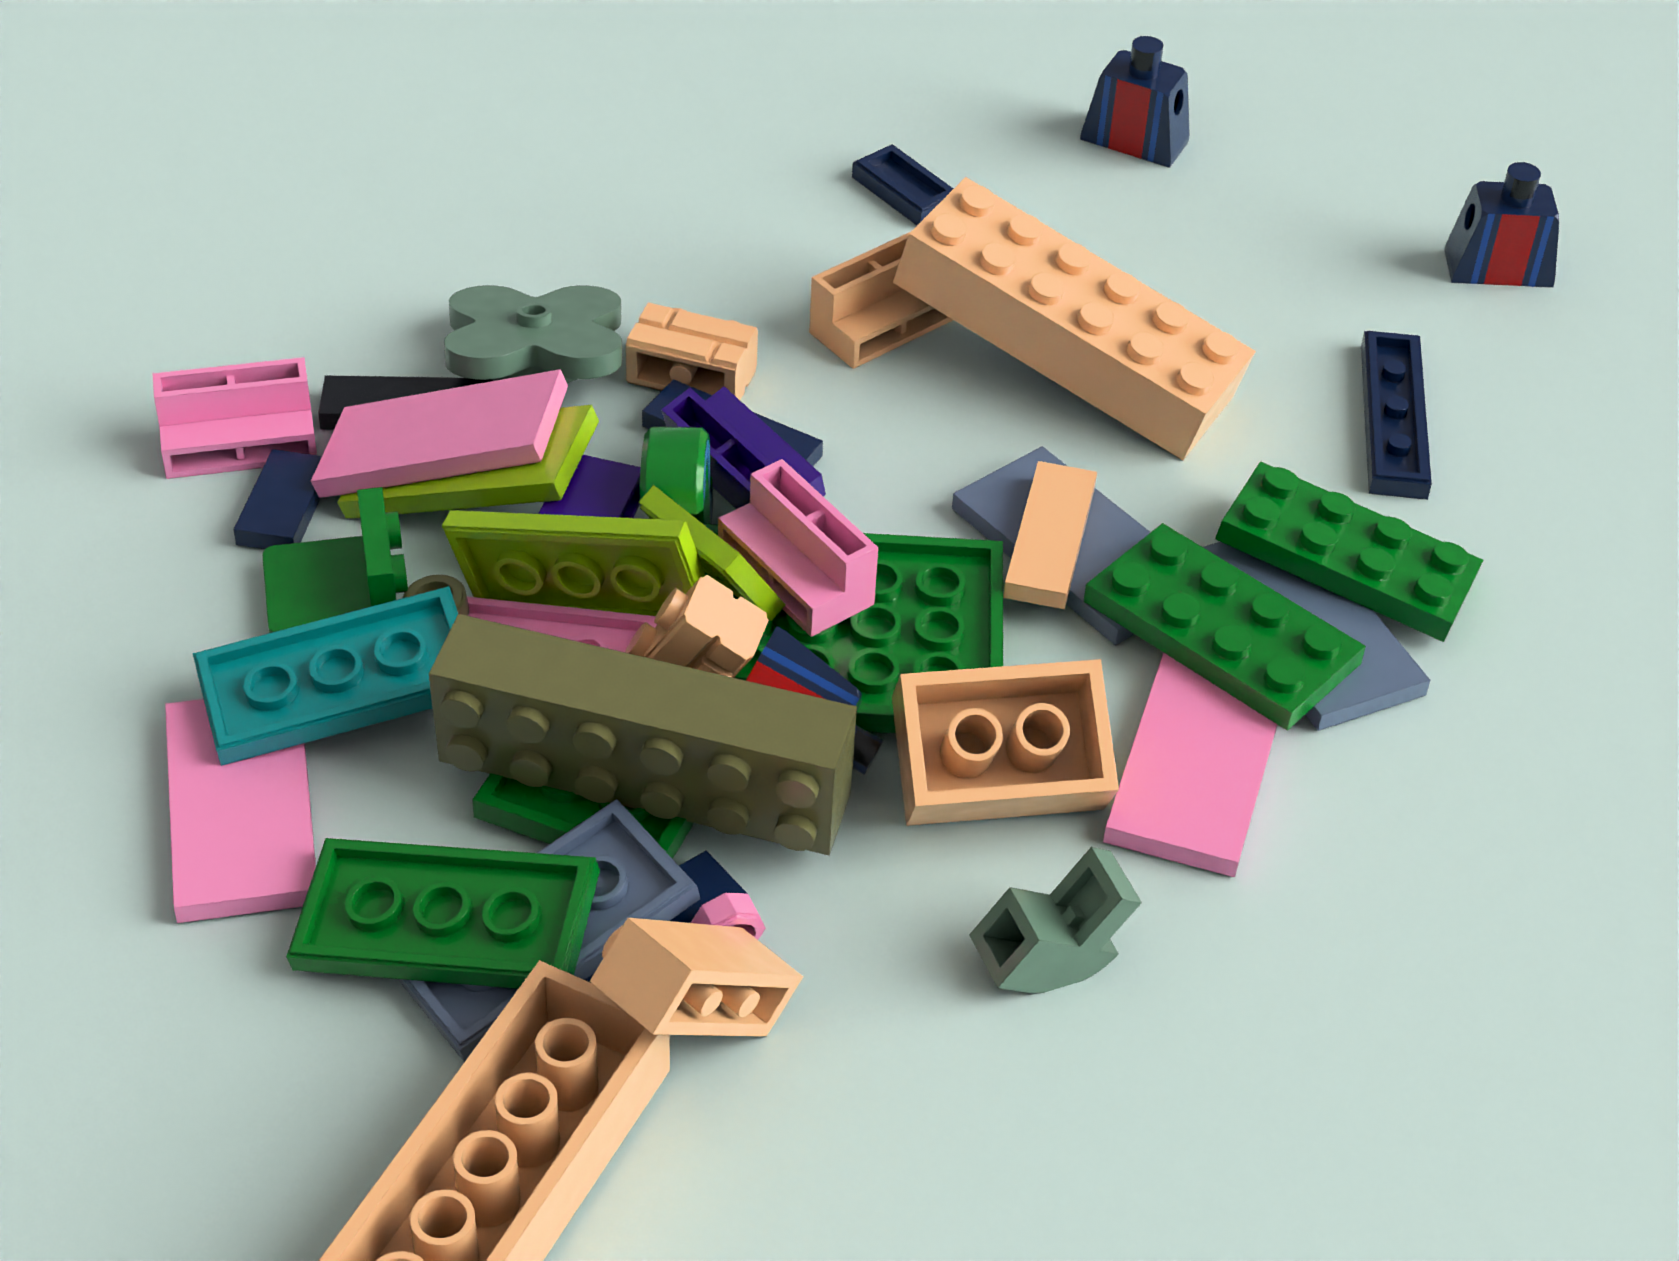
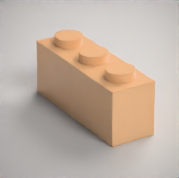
[590,918,804,1036]

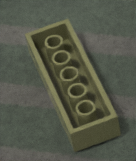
[429,614,857,856]

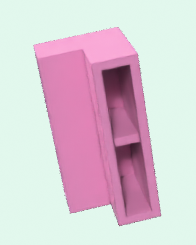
[152,357,317,479]
[718,459,878,637]

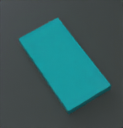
[192,586,458,766]

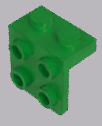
[262,487,408,633]

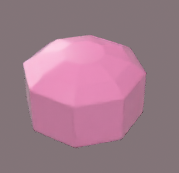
[691,893,766,940]

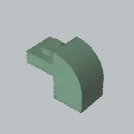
[969,847,1142,993]

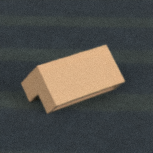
[809,232,953,369]

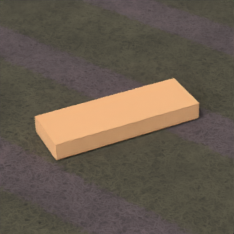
[1003,461,1097,610]

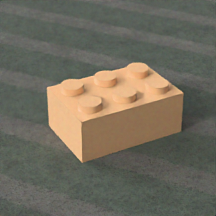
[892,659,1119,826]

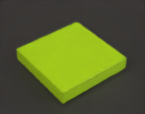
[639,485,786,621]

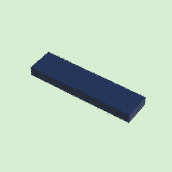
[1361,331,1432,500]

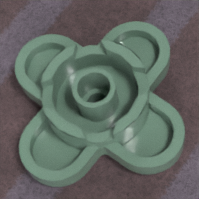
[444,285,622,383]

